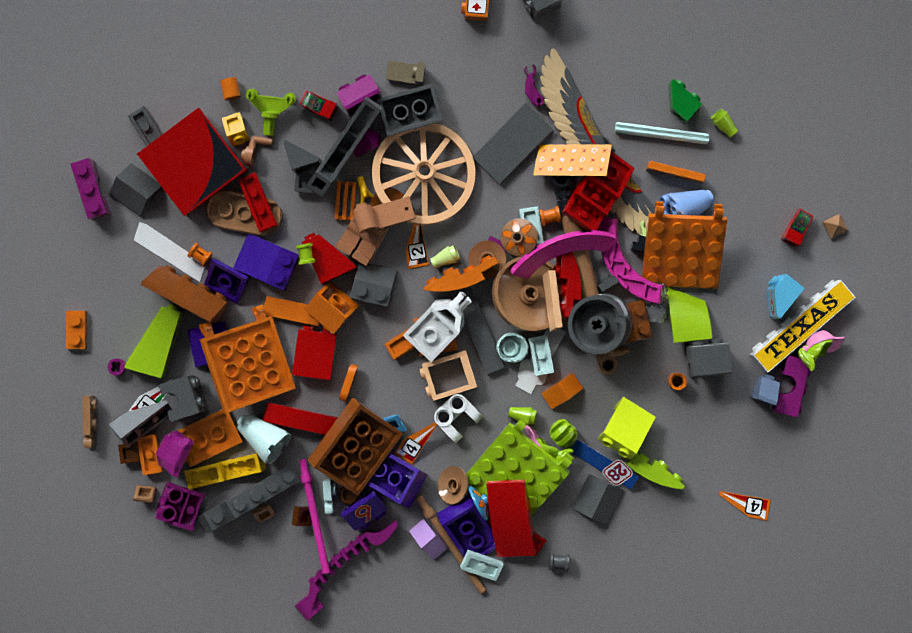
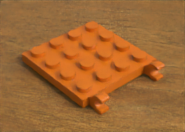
[642,201,728,289]
[199,304,296,414]

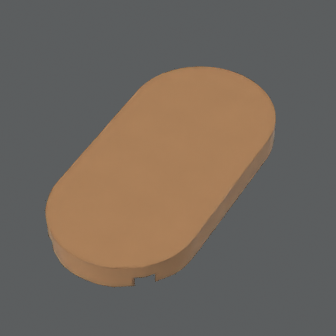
[206,190,282,236]

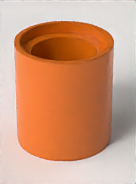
[220,77,241,100]
[667,372,687,390]

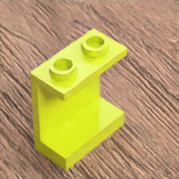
[598,397,656,459]

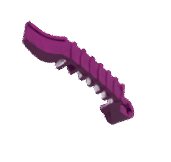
[294,519,398,621]

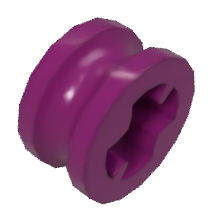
[107,358,126,376]

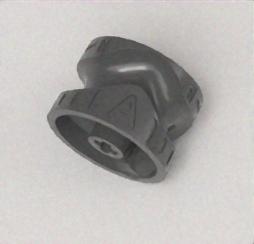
[568,293,633,354]

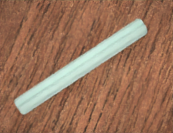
[615,122,709,144]

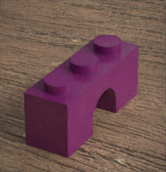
[70,158,111,220]
[771,356,811,417]

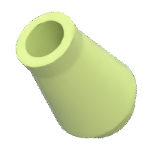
[430,245,460,269]

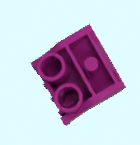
[156,430,194,478]
[155,481,206,531]

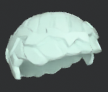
[496,333,529,363]

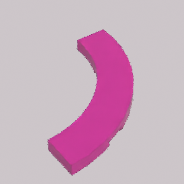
[597,217,664,304]
[511,230,615,279]

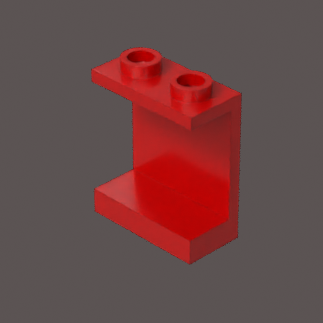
[292,326,338,380]

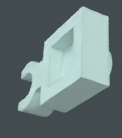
[323,479,336,514]

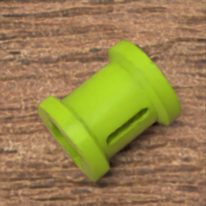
[296,243,316,265]

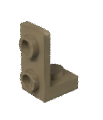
[386,61,426,86]

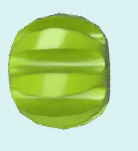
[549,419,578,448]

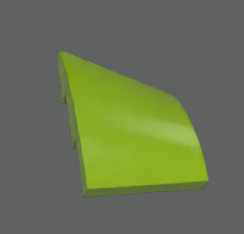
[665,287,713,343]

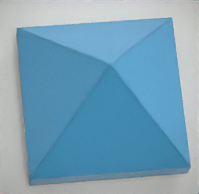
[383,414,407,432]

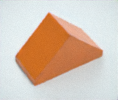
[541,372,583,409]

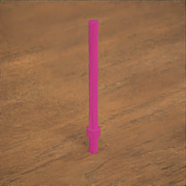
[299,459,330,574]

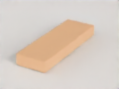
[543,270,563,332]

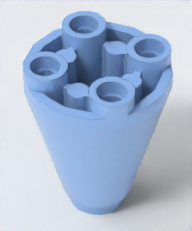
[659,190,714,216]

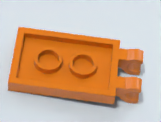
[178,409,243,467]

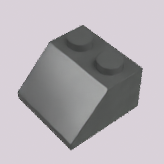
[350,262,397,307]

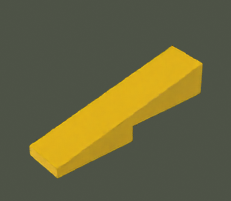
[184,453,267,489]

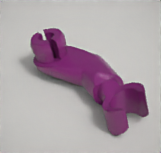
[524,64,544,107]

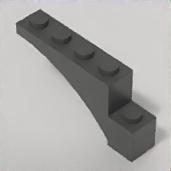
[306,96,383,196]
[198,464,300,533]

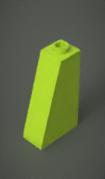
[124,304,184,378]

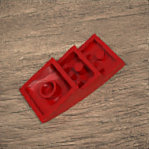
[562,151,635,232]
[486,479,536,557]

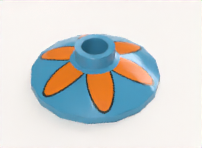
[468,486,489,521]

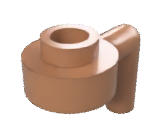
[241,136,273,166]

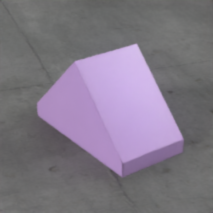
[409,518,448,560]

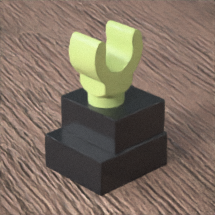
[630,220,647,253]

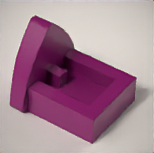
[353,129,381,158]

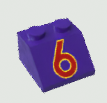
[341,489,388,531]

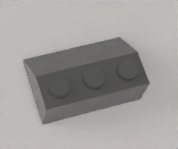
[377,83,443,136]

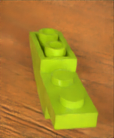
[625,452,685,489]

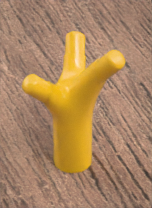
[356,176,374,203]

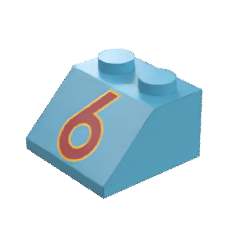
[767,274,805,319]

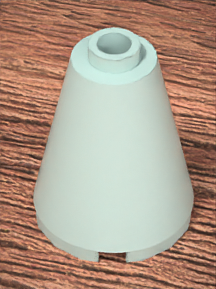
[237,414,291,464]

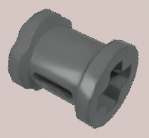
[549,552,570,572]

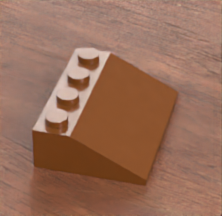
[140,264,230,323]
[308,398,403,496]

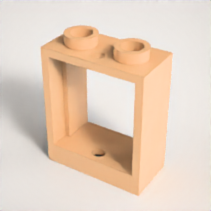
[419,350,477,401]

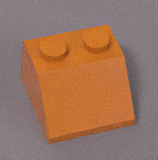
[304,281,360,334]

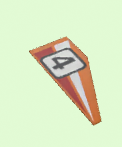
[394,422,438,464]
[719,491,771,520]

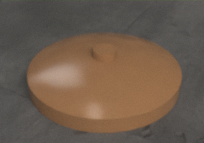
[492,256,561,332]

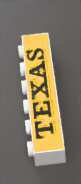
[750,280,856,373]

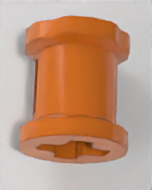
[539,206,561,227]
[187,242,213,267]

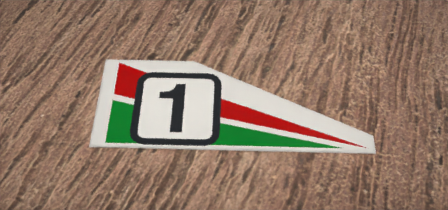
[129,379,175,411]

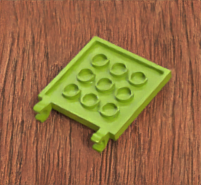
[466,416,574,516]

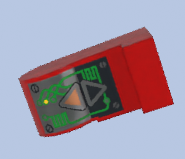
[299,91,338,121]
[781,208,813,247]

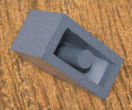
[751,374,780,405]

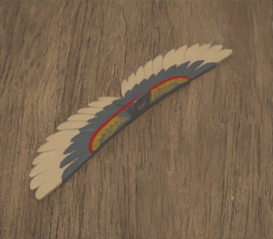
[540,48,655,235]

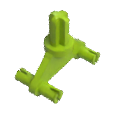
[246,88,297,136]

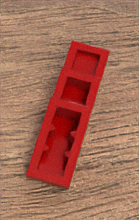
[263,402,338,435]

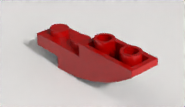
[553,252,581,322]

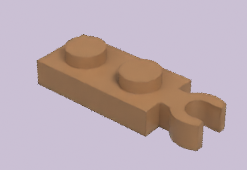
[82,395,98,448]

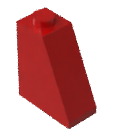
[302,233,357,284]

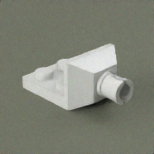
[403,292,472,362]

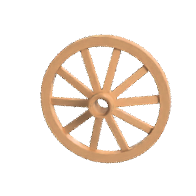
[372,123,475,225]

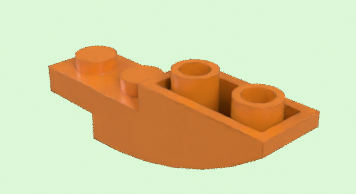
[423,255,499,292]

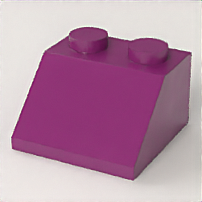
[337,74,382,115]

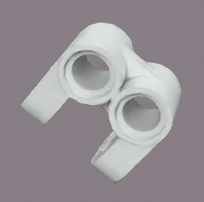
[434,394,483,443]

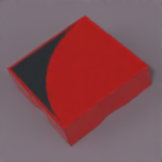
[137,107,247,216]

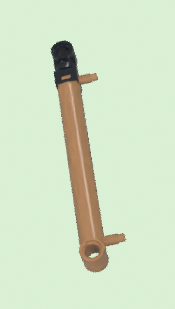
[551,176,630,375]

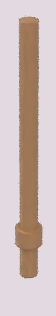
[416,495,486,594]

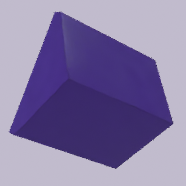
[204,259,251,304]

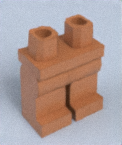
[335,216,388,266]

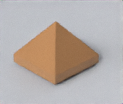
[822,214,848,239]
[133,485,156,503]
[251,504,276,523]

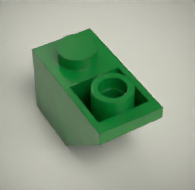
[668,79,702,124]

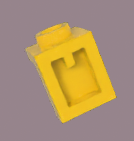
[222,112,250,146]

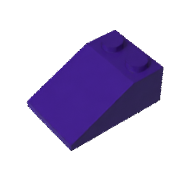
[233,233,300,291]
[367,453,428,508]
[437,494,496,557]

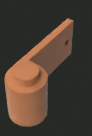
[353,196,416,234]

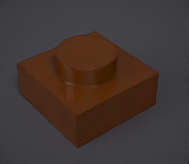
[118,442,140,464]
[292,506,312,526]

